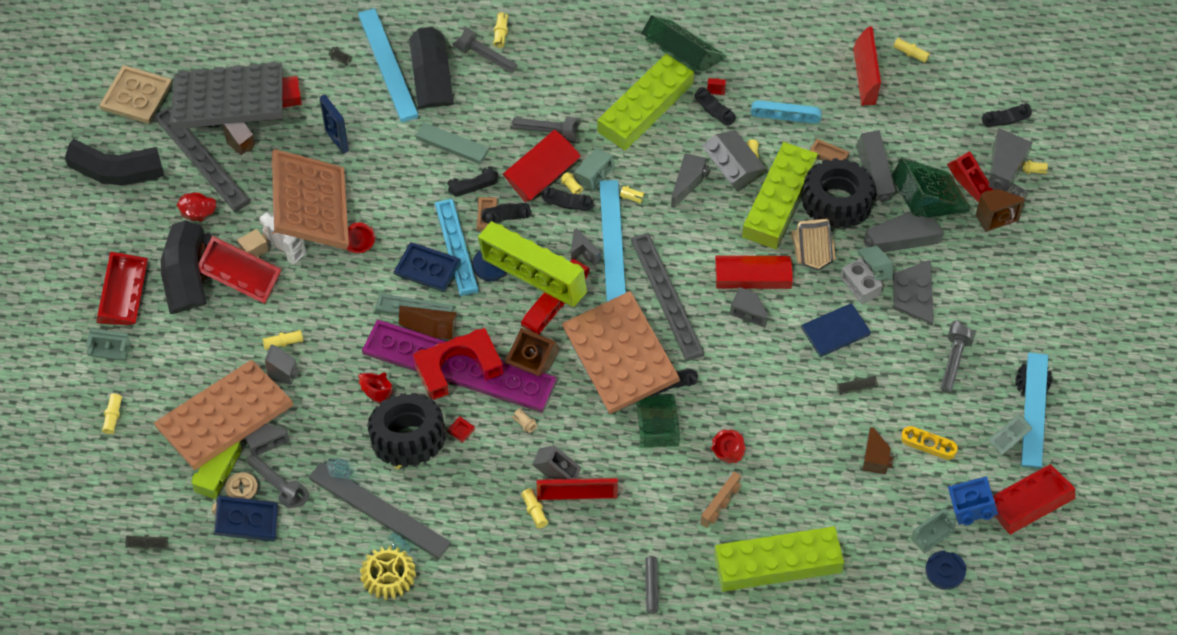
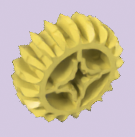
[360,546,416,600]

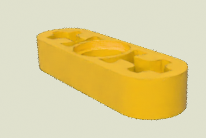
[901,426,958,460]

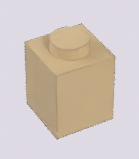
[237,229,269,257]

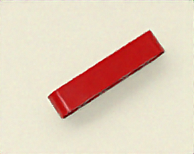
[521,259,590,335]

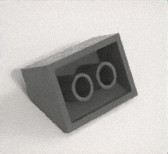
[702,130,767,192]

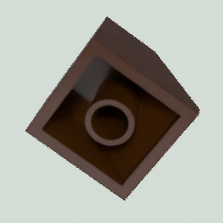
[976,189,1025,232]
[505,328,560,377]

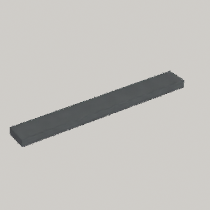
[154,107,250,213]
[631,233,704,362]
[309,462,451,560]

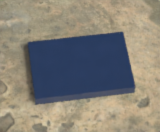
[319,94,349,154]
[394,242,461,292]
[801,303,871,358]
[214,496,278,541]

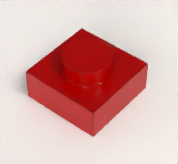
[707,78,726,95]

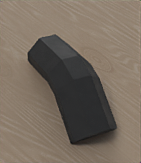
[409,27,454,109]
[65,138,164,186]
[160,220,207,314]

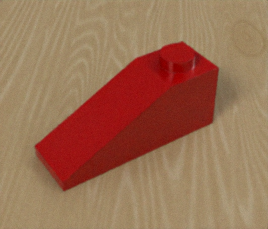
[947,151,993,203]

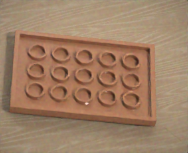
[272,149,349,249]
[562,291,680,415]
[154,359,293,471]

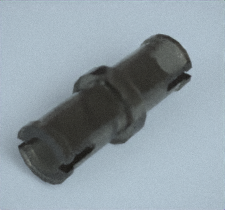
[837,376,878,395]
[125,534,168,551]

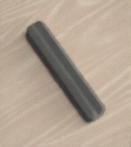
[645,556,659,614]

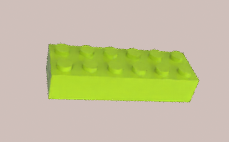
[597,54,694,151]
[742,142,818,250]
[478,221,587,308]
[714,526,844,592]

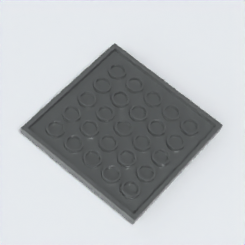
[170,62,283,129]

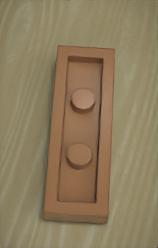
[700,471,742,528]

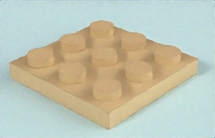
[99,65,173,124]

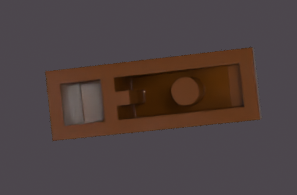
[399,305,457,340]

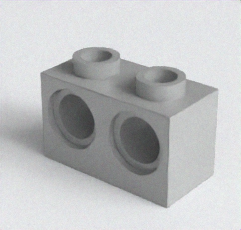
[840,258,883,305]

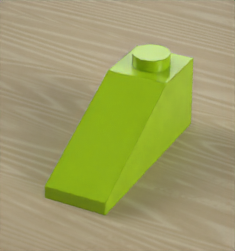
[191,441,242,500]

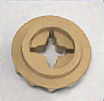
[225,473,258,499]

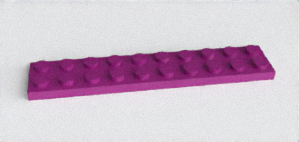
[362,319,557,413]

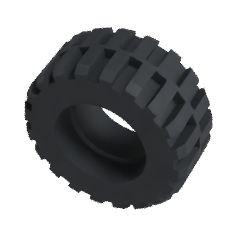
[802,158,875,229]
[367,393,446,467]

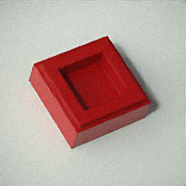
[447,416,475,443]

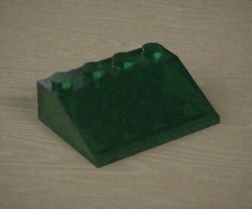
[641,15,727,72]
[892,157,971,218]

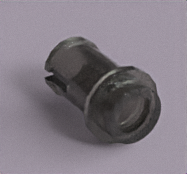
[328,47,352,66]

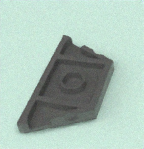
[893,260,933,326]

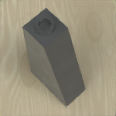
[988,128,1033,191]
[856,130,895,202]
[864,205,944,252]

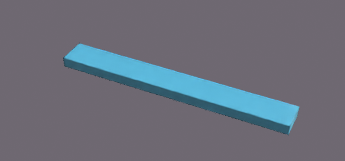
[358,8,418,123]
[600,180,625,302]

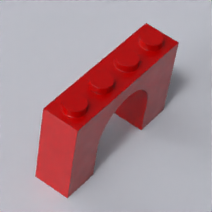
[412,328,503,400]

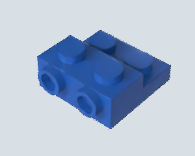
[948,476,998,525]

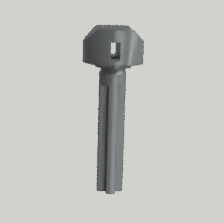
[453,26,518,73]
[512,117,582,142]
[940,320,976,393]
[246,453,309,508]

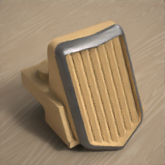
[791,219,835,270]

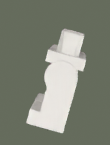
[259,212,306,264]

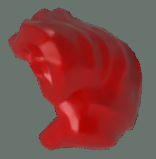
[176,192,216,223]
[343,222,377,254]
[358,372,393,404]
[711,429,746,464]

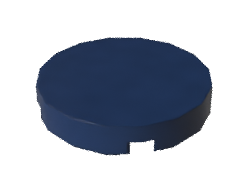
[473,250,508,282]
[925,551,966,590]

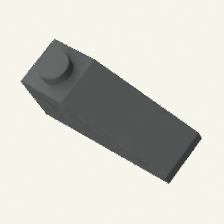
[671,153,709,208]

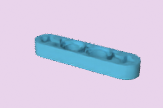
[751,101,822,124]

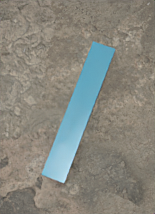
[435,199,479,296]
[1021,353,1048,469]

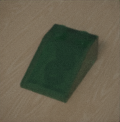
[636,394,680,449]

